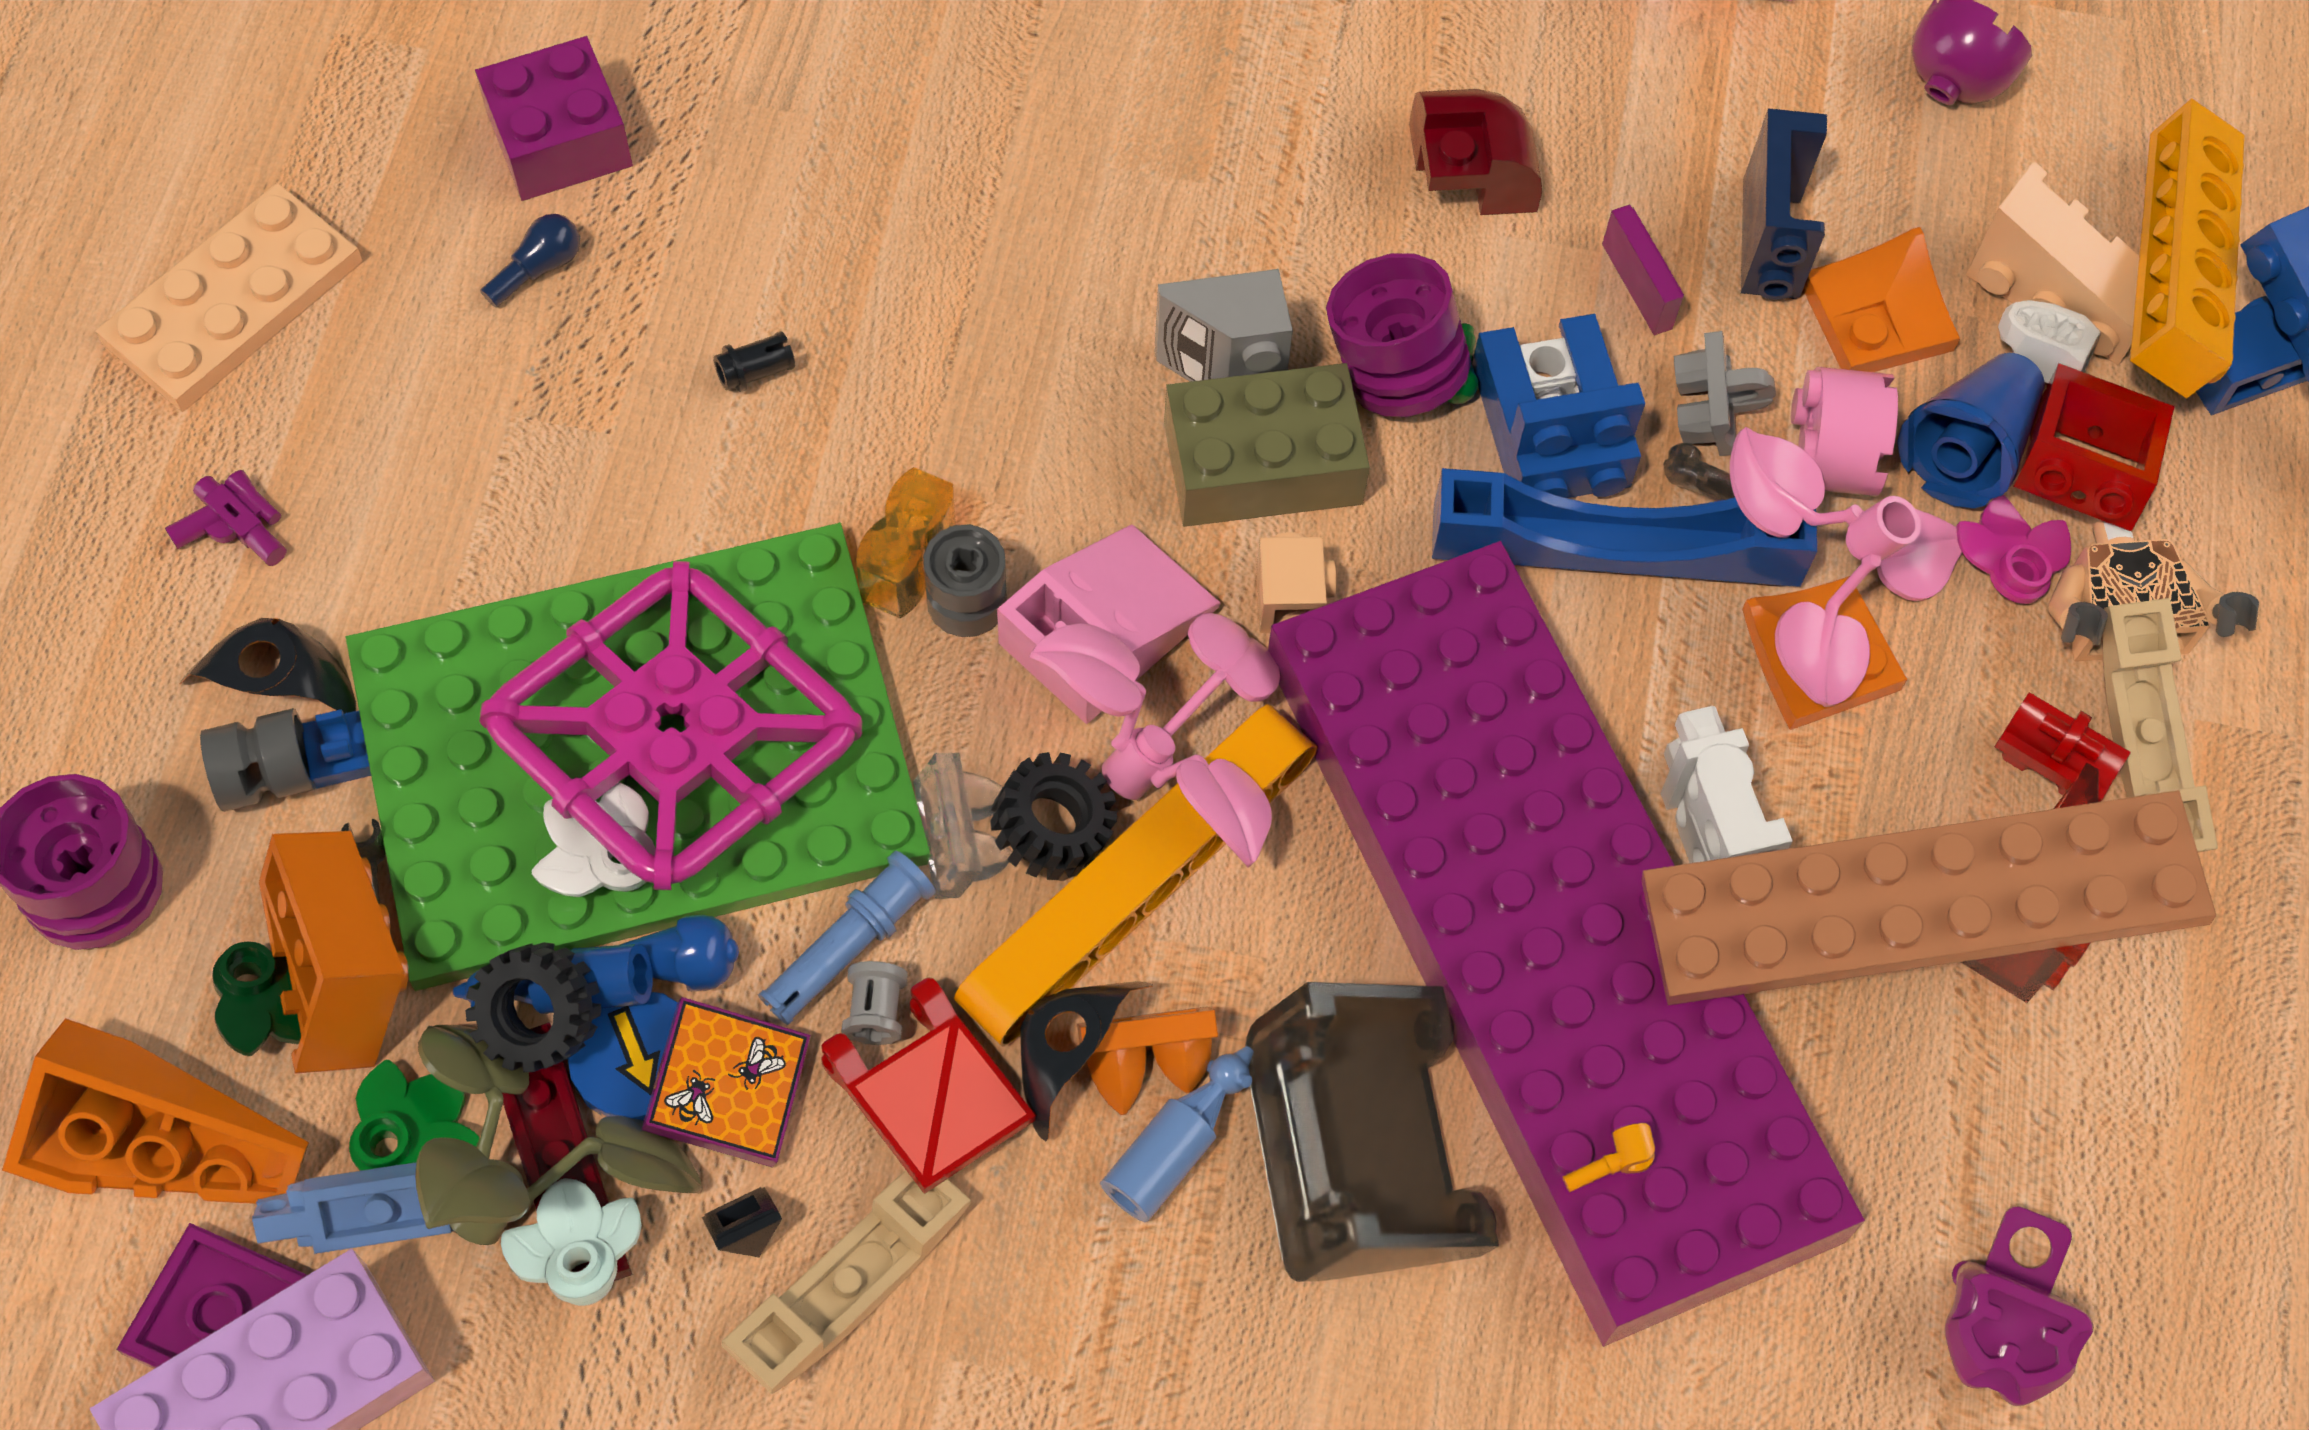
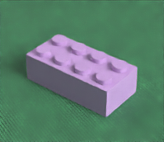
[89,1249,435,1430]

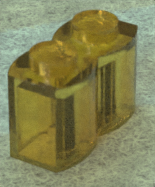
[856,467,956,618]

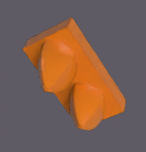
[1077,1006,1218,1115]

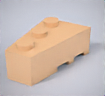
[1966,161,2139,365]

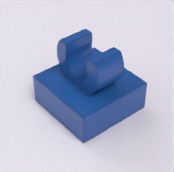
[302,709,371,789]

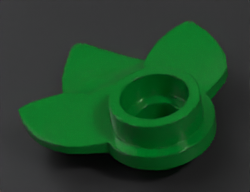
[349,1059,480,1171]

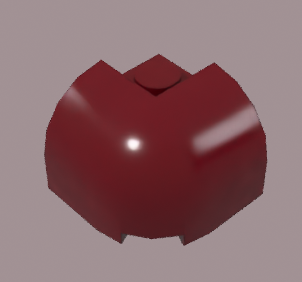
[1409,89,1542,215]

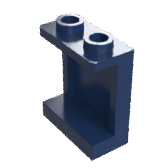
[1741,108,1827,300]

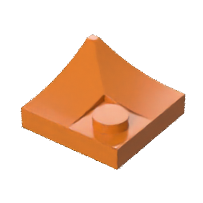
[1803,227,1960,372]
[1742,576,1907,730]

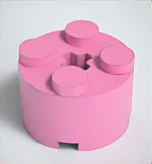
[1791,367,1898,496]

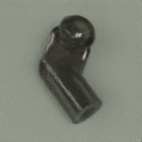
[1663,443,1735,501]

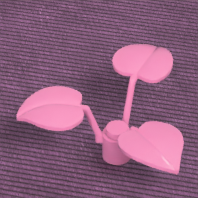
[1730,427,1962,707]
[1029,613,1280,868]

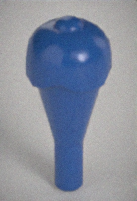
[572,915,739,992]

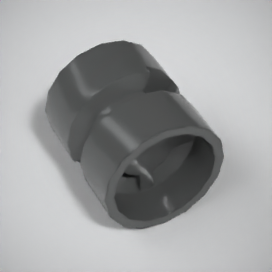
[923,524,1007,637]
[200,708,316,812]

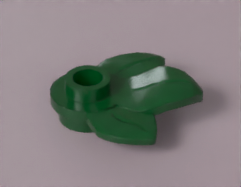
[212,941,301,1056]

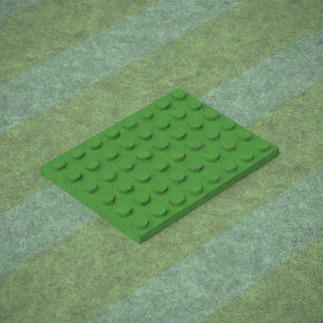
[345,523,931,991]

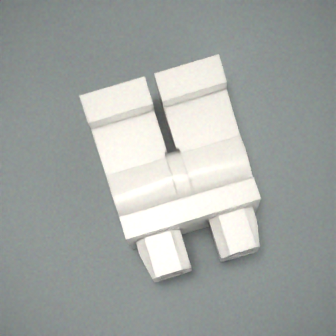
[1660,706,1793,863]

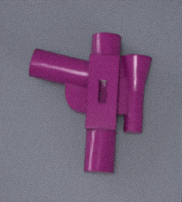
[165,470,287,566]

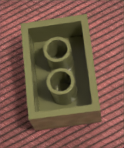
[1164,363,1370,527]

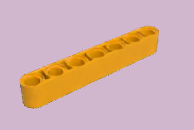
[954,704,1318,1047]

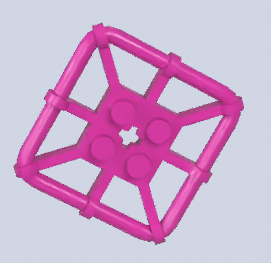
[479,561,862,890]

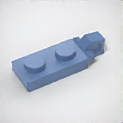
[252,1162,454,1254]

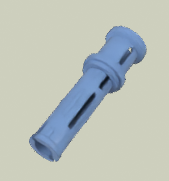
[758,851,936,1025]

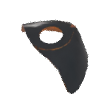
[179,618,356,714]
[1020,981,1153,1142]

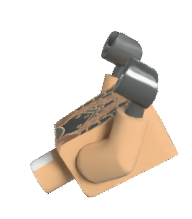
[2048,520,2259,662]

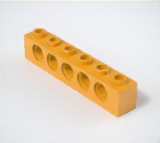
[2130,98,2245,399]

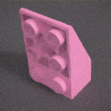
[997,524,1220,725]

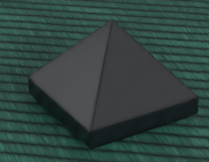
[702,1187,782,1257]

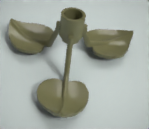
[415,1025,703,1245]

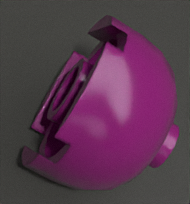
[1912,0,2032,105]

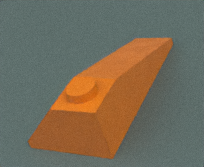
[2,1018,309,1204]

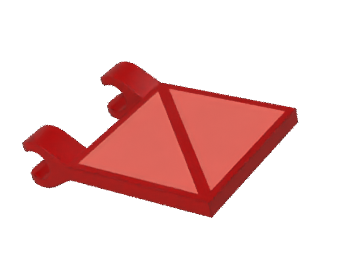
[821,977,1036,1194]

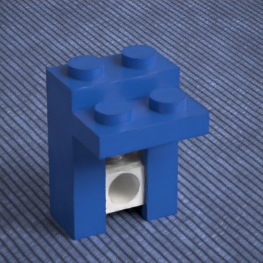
[1472,314,1646,498]

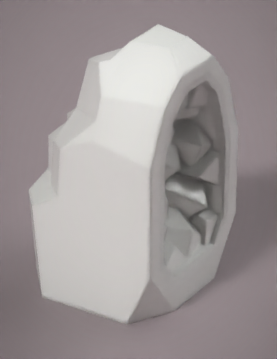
[1998,300,2101,383]

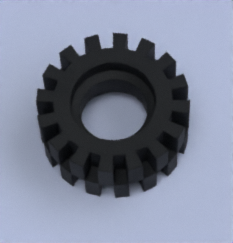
[990,752,1118,880]

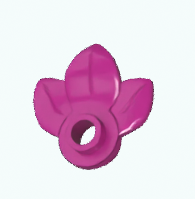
[1956,495,2071,604]

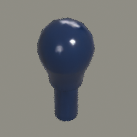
[480,214,580,308]

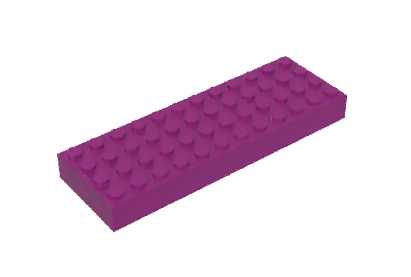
[1268,541,1865,1347]

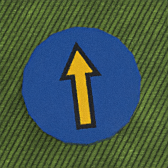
[568,992,678,1121]

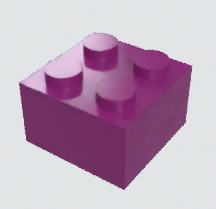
[475,36,633,201]

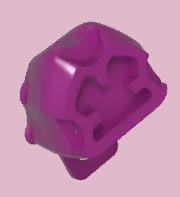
[1945,1206,2094,1406]

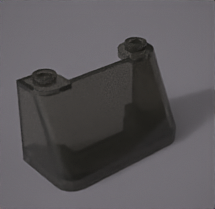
[1245,982,1499,1282]

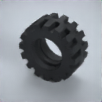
[465,942,601,1072]

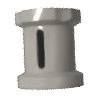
[841,961,908,1045]

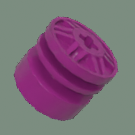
[1326,253,1471,417]
[0,774,163,950]

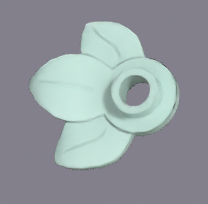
[501,1178,642,1306]

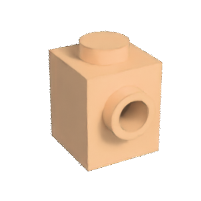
[1256,532,1336,633]

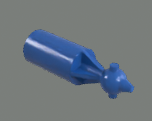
[453,944,653,1014]

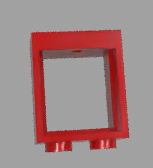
[2013,363,2175,532]

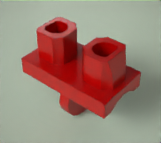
[1994,692,2131,804]

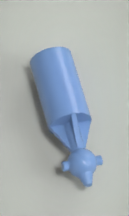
[1100,1046,1254,1222]

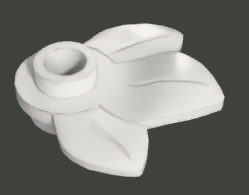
[532,783,656,897]

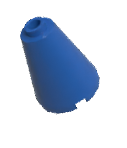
[1897,353,2045,508]

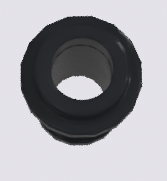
[713,331,795,392]

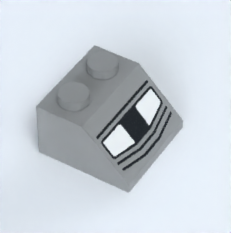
[1154,269,1293,382]

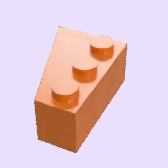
[259,831,409,1074]

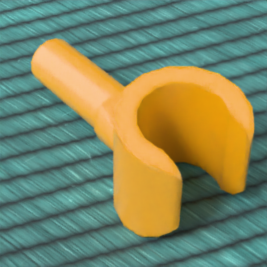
[1562,1123,1655,1192]

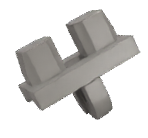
[1674,331,1776,456]

